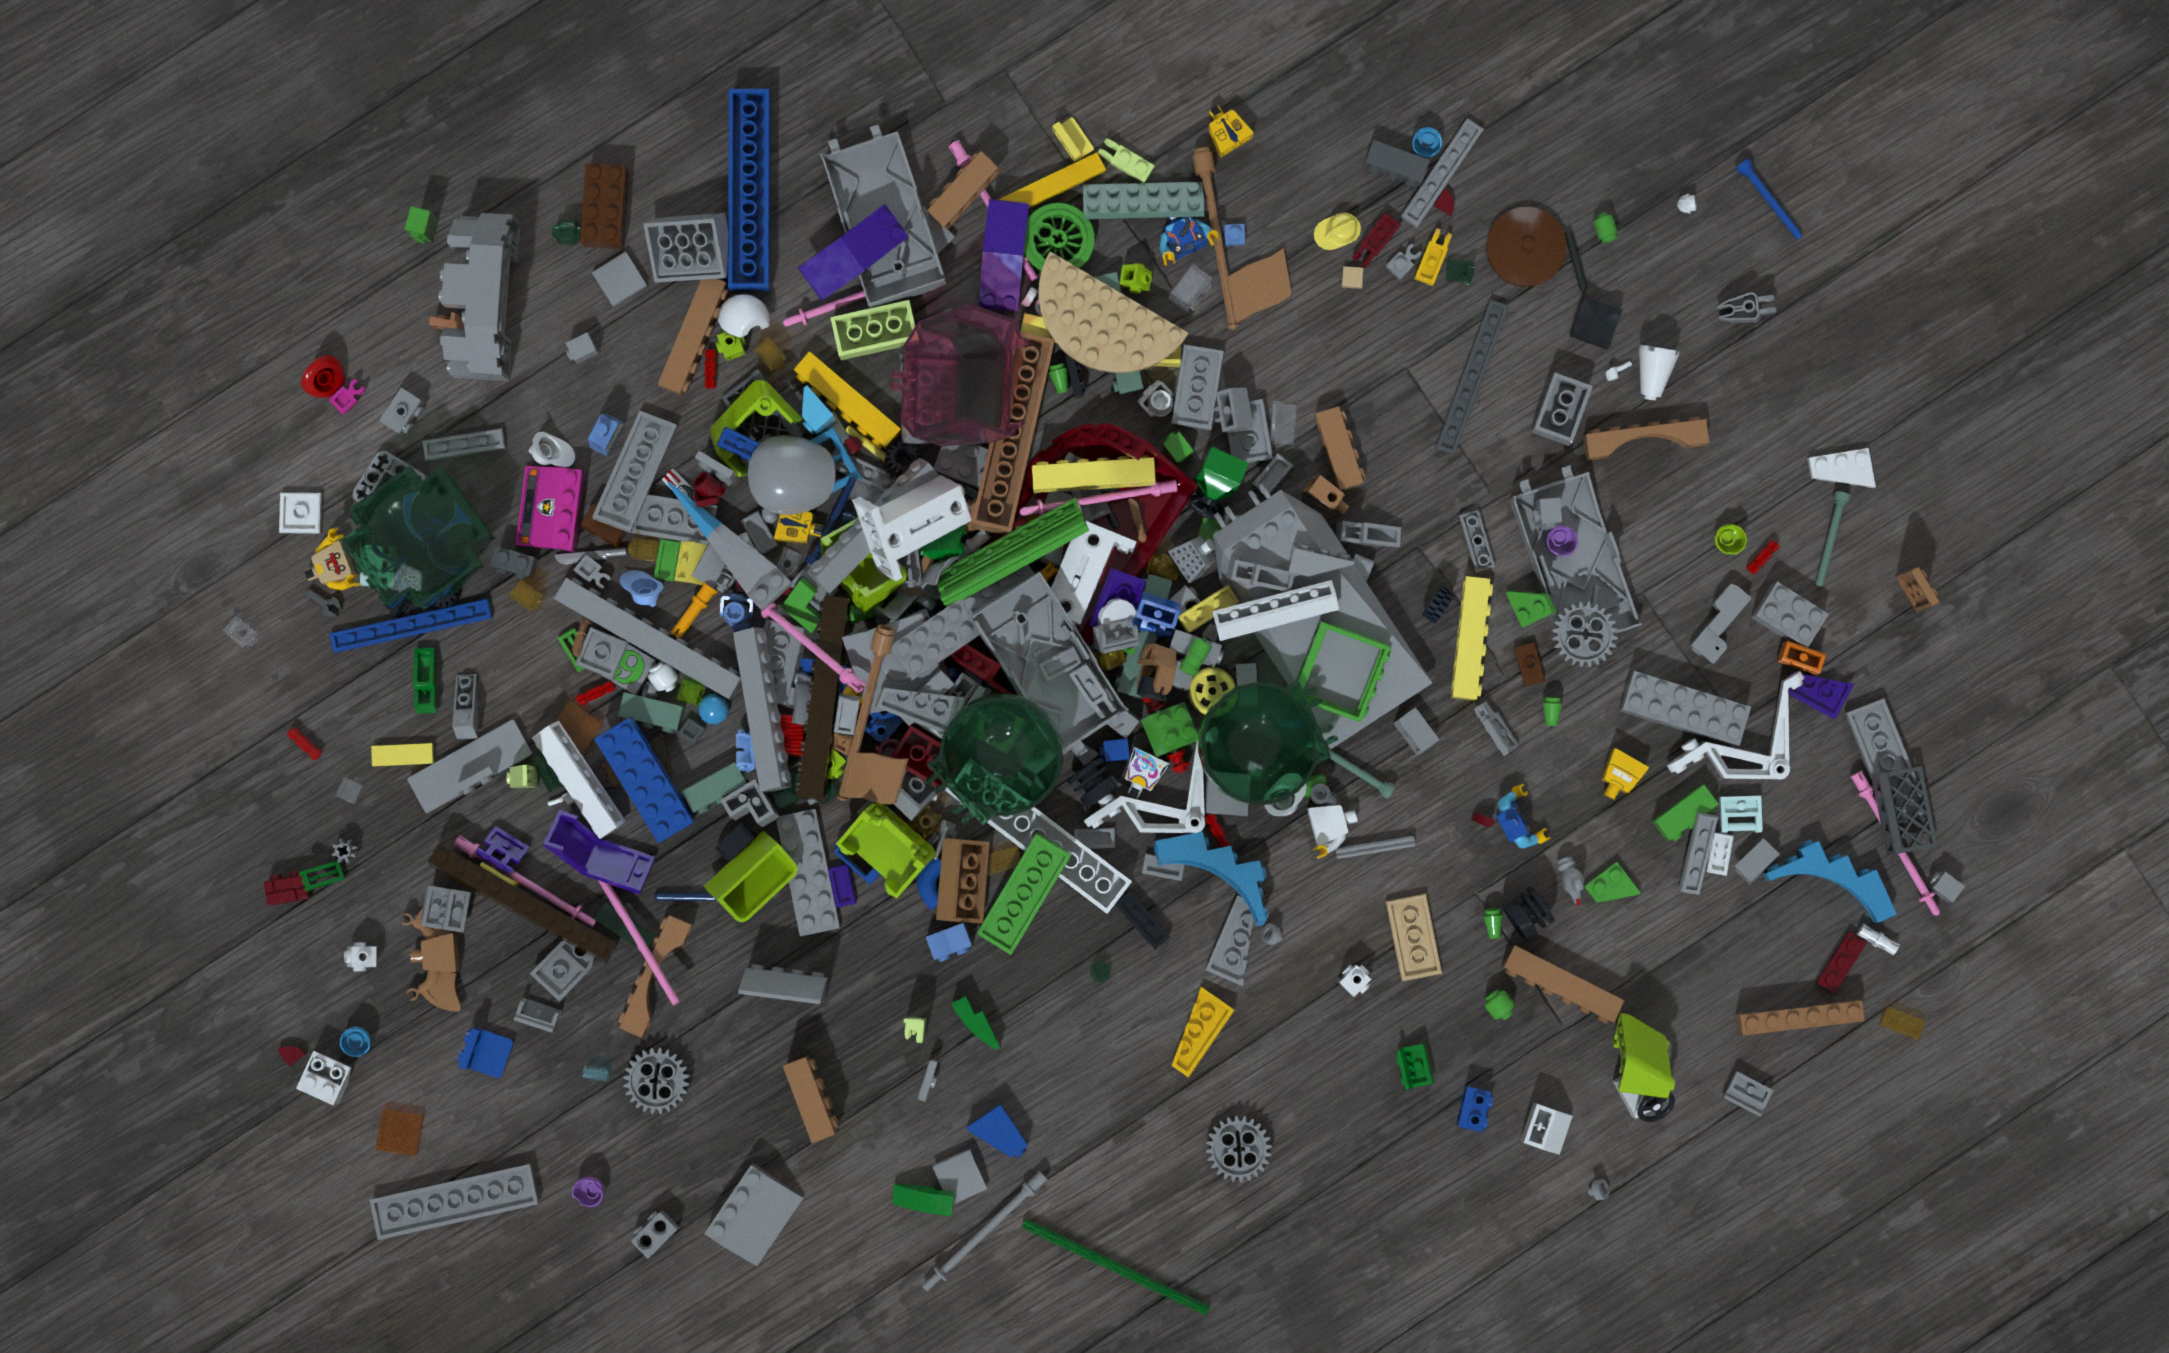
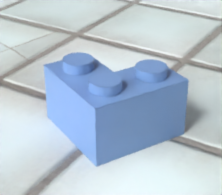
[926,923,973,962]

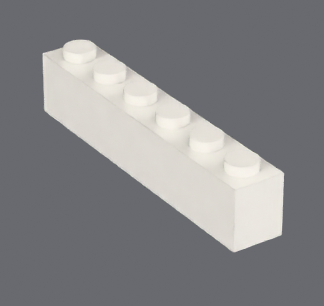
[1212,580,1339,641]
[532,721,626,839]

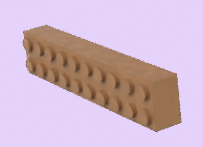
[971,331,1055,536]

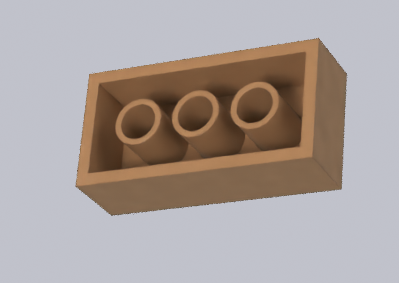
[936,838,990,923]
[783,1055,840,1143]

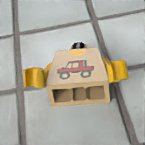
[304,527,360,591]

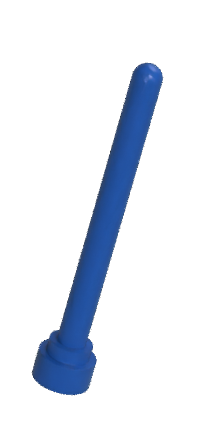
[1735,158,1802,239]

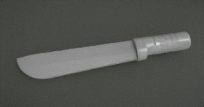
[555,547,627,565]

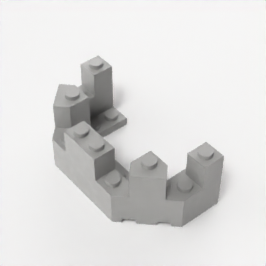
[439,213,521,381]

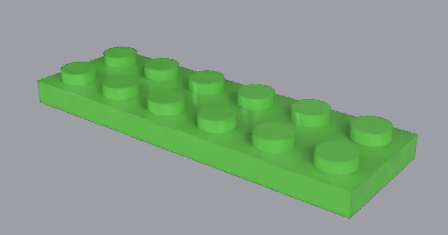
[977,832,1072,955]

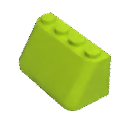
[703,831,798,922]

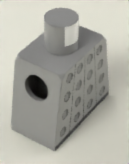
[1167,536,1216,584]

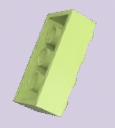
[830,300,919,360]

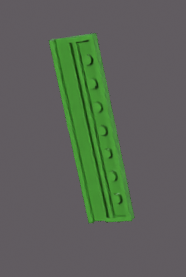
[937,497,1089,607]

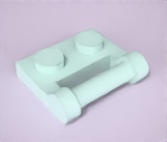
[1719,796,1763,834]

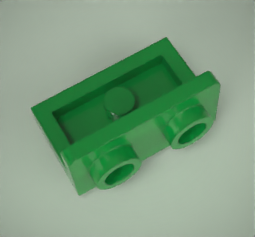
[1396,1043,1435,1090]

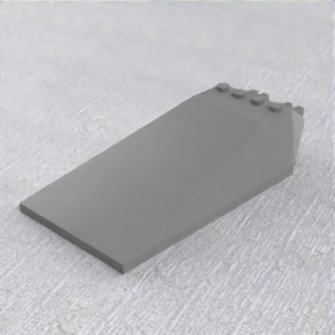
[1213,483,1432,750]

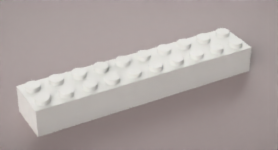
[945,758,1132,914]

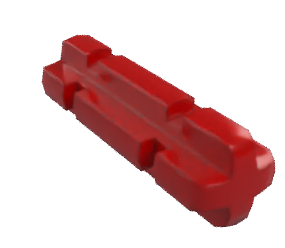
[705,349,716,389]
[1746,540,1780,575]
[576,681,615,705]
[287,727,322,760]
[1205,813,1231,848]

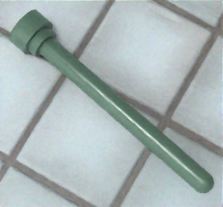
[1816,491,1851,587]
[1309,739,1396,800]

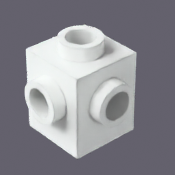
[344,942,376,971]
[1338,965,1371,997]

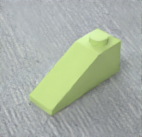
[507,765,538,788]

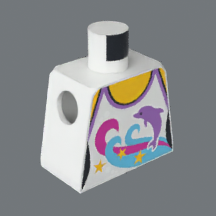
[1125,747,1169,798]

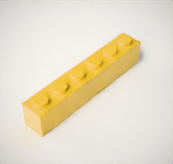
[794,351,901,450]

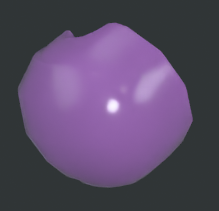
[1546,525,1578,557]
[572,1176,605,1207]

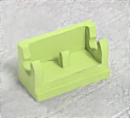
[904,1017,927,1043]

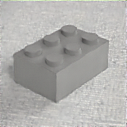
[1531,373,1593,446]
[1751,582,1829,648]

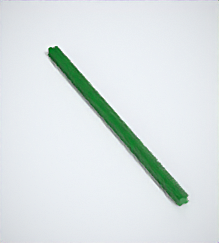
[1021,1218,1210,1316]

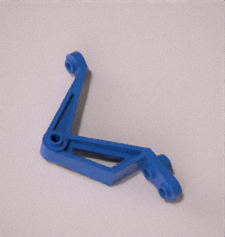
[799,658,961,743]

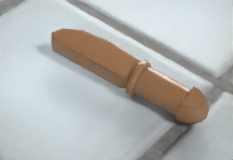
[1128,498,1147,542]
[572,617,590,658]

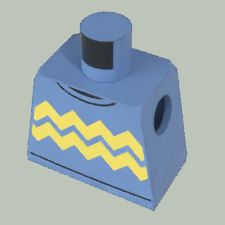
[588,414,626,457]

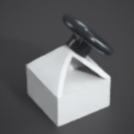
[1613,1076,1675,1122]

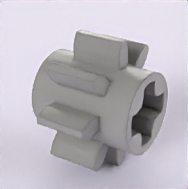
[332,839,358,863]

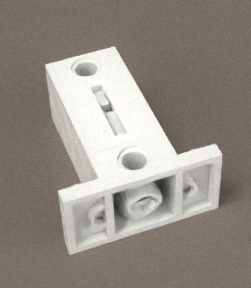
[853,475,972,581]
[1051,521,1136,627]

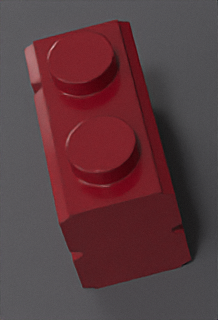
[264,871,312,906]

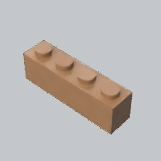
[927,151,1002,229]
[1314,406,1365,491]

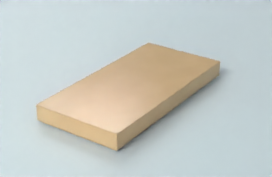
[1385,894,1442,981]

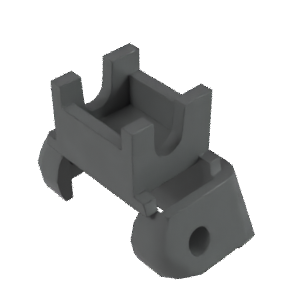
[875,588,941,625]

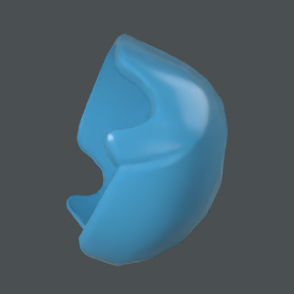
[1412,127,1443,158]
[698,692,729,725]
[340,1026,371,1057]

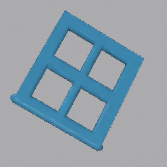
[810,426,861,493]

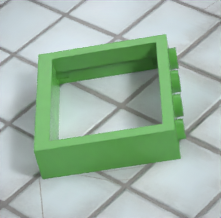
[1291,619,1391,723]

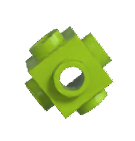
[1119,263,1152,294]
[715,330,746,361]
[828,748,847,779]

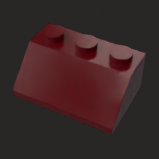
[891,723,963,791]

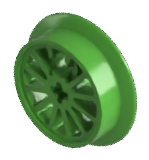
[1024,203,1095,271]

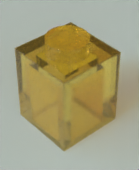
[754,337,786,371]
[509,580,543,612]

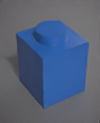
[1100,739,1130,762]

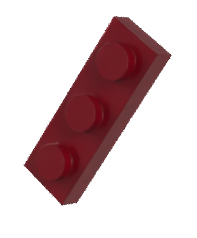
[1815,932,1867,994]

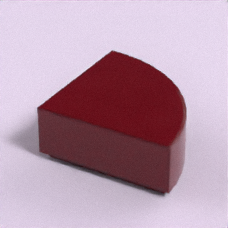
[1434,188,1454,217]
[1471,813,1495,828]
[277,1046,307,1066]

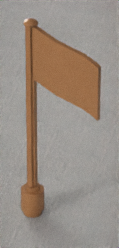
[1192,147,1292,330]
[837,625,908,804]

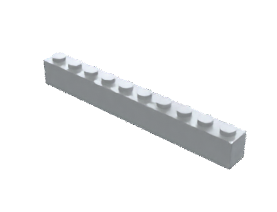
[554,577,741,700]

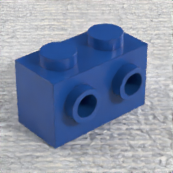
[1456,1085,1493,1132]

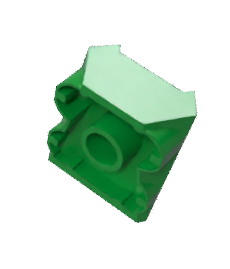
[920,524,967,560]

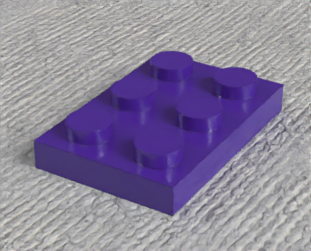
[1089,568,1147,627]

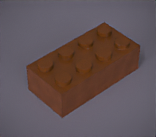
[580,163,629,249]

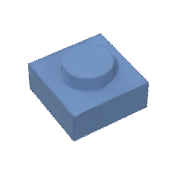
[1224,224,1245,246]

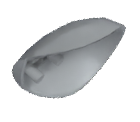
[748,435,835,515]

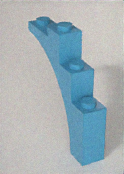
[1153,831,1268,926]
[1762,839,1897,923]

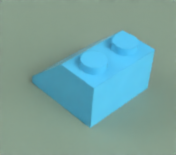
[802,386,837,436]

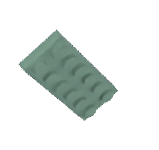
[1083,182,1204,219]

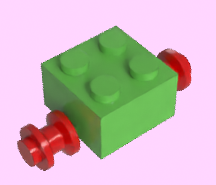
[1141,698,1200,774]

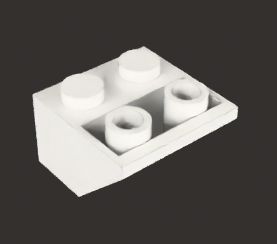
[296,1051,351,1105]
[1520,1102,1573,1155]

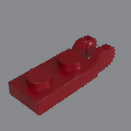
[1352,213,1401,268]

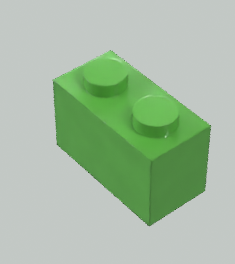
[405,206,439,244]

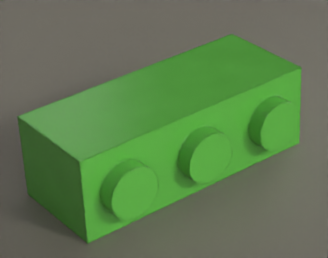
[1652,785,1719,841]

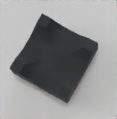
[1569,296,1623,350]

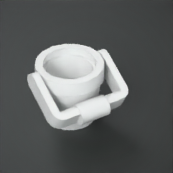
[1138,380,1174,418]

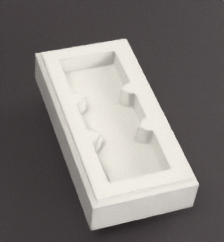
[1705,832,1734,876]

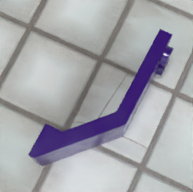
[979,199,1029,312]
[798,204,909,301]
[543,810,655,894]

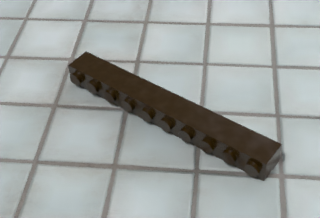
[796,596,851,802]
[428,844,617,965]

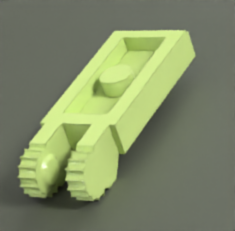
[1098,138,1155,183]

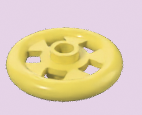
[1188,667,1236,716]

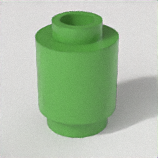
[1593,212,1618,244]

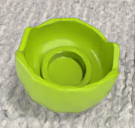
[1714,524,1747,555]

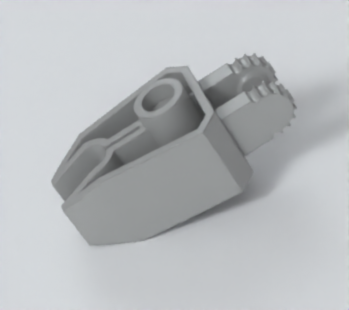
[1717,292,1776,323]

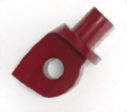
[843,437,862,455]

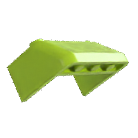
[709,380,803,477]

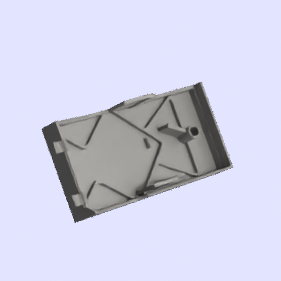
[820,124,948,308]
[1509,465,1642,649]
[968,572,1129,756]

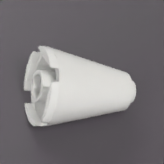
[1639,345,1680,401]

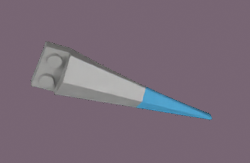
[667,481,792,611]

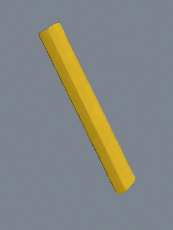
[998,152,1106,208]

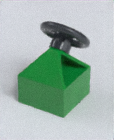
[1187,447,1249,520]

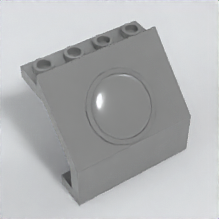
[842,609,950,714]

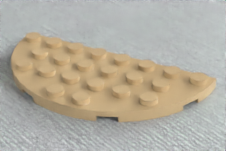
[1039,252,1189,373]

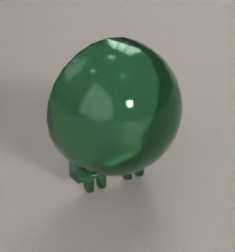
[1198,681,1338,805]
[924,693,1064,825]

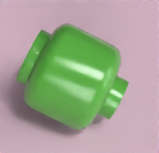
[1484,989,1515,1020]

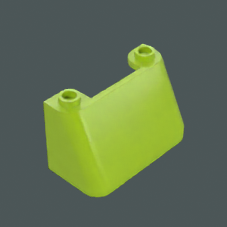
[821,517,908,614]
[836,802,936,899]
[1613,1013,1675,1098]

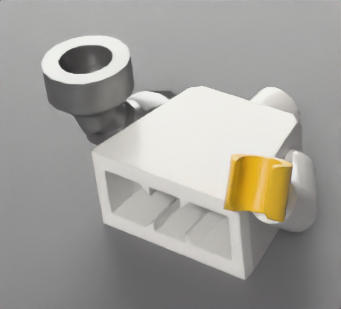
[1307,784,1358,859]

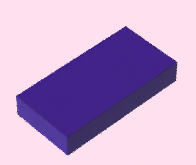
[828,864,856,908]

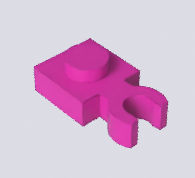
[329,379,366,415]

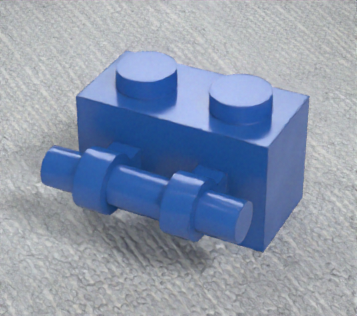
[1132,591,1181,638]

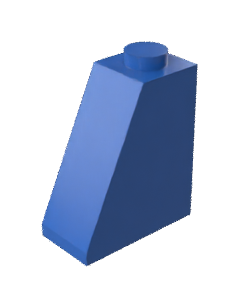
[967,1104,1028,1157]

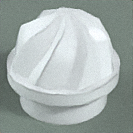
[1677,194,1697,214]

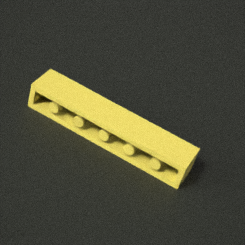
[1032,455,1156,493]
[1450,576,1493,701]

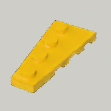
[1172,987,1235,1077]

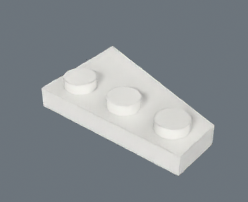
[1807,448,1876,488]

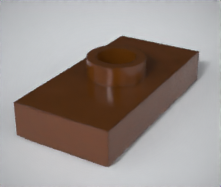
[1514,642,1545,687]

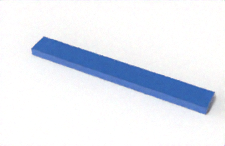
[330,598,493,653]

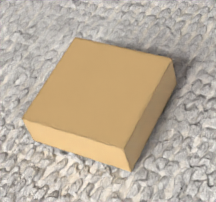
[1342,266,1363,289]

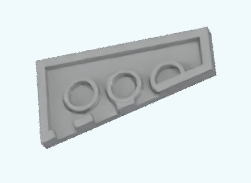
[875,687,965,736]
[1205,895,1254,986]

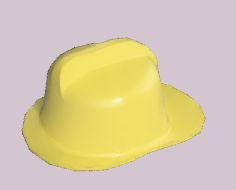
[1314,213,1361,250]

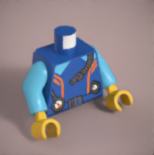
[1159,217,1221,266]
[1496,784,1551,848]

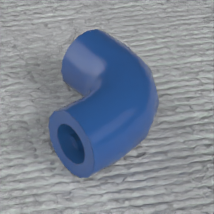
[917,857,941,910]

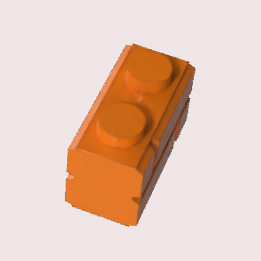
[1776,641,1826,675]

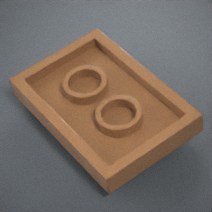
[1896,567,1939,612]

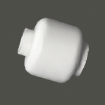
[648,661,678,692]

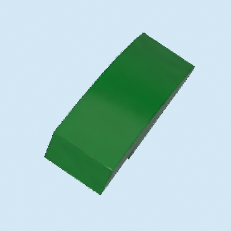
[413,648,438,714]
[951,996,1000,1050]
[892,1183,954,1216]

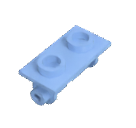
[736,730,756,774]

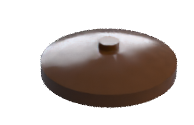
[1486,207,1567,287]

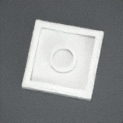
[279,493,322,534]

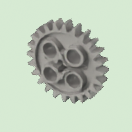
[1551,601,1618,667]
[623,1047,690,1114]
[1205,1115,1272,1182]

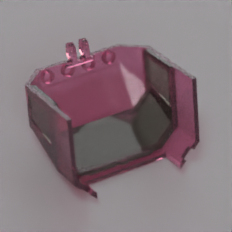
[889,304,1030,447]

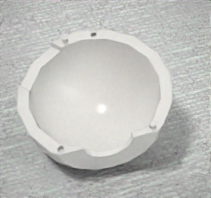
[718,294,770,338]

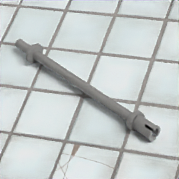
[922,1171,1048,1292]

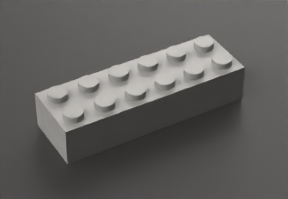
[1619,671,1751,747]

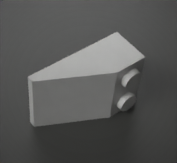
[894,770,956,821]

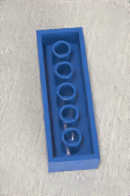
[594,716,695,843]

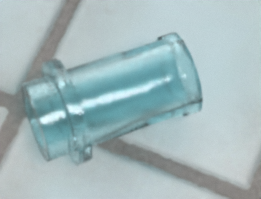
[583,1066,610,1083]

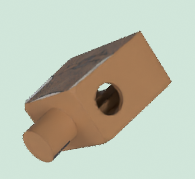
[1302,475,1350,515]

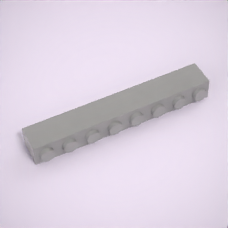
[807,458,939,594]
[733,627,791,792]

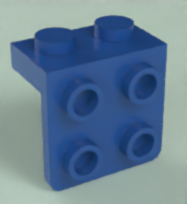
[457,1027,514,1078]

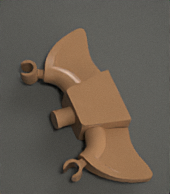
[401,908,462,1012]

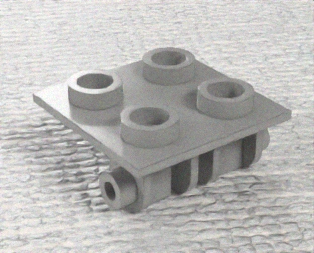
[691,542,736,594]

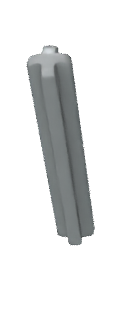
[1335,836,1415,859]

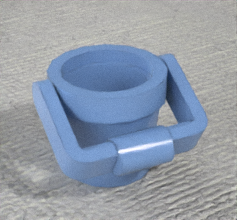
[720,593,754,626]

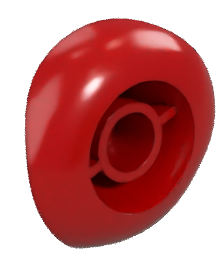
[301,355,345,398]

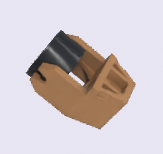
[1136,644,1176,701]

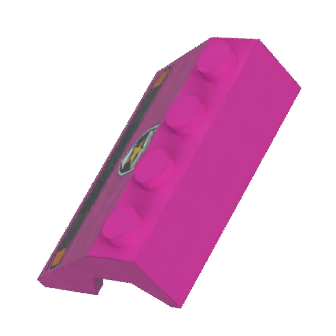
[515,466,586,552]

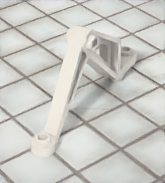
[1667,671,1804,780]
[1084,725,1219,834]

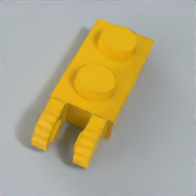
[1414,228,1452,286]

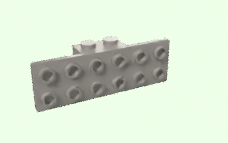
[407,720,532,813]

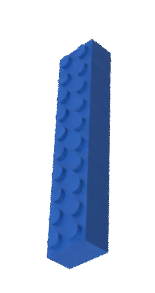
[728,89,771,292]

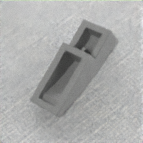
[1335,521,1402,548]
[1226,558,1295,592]

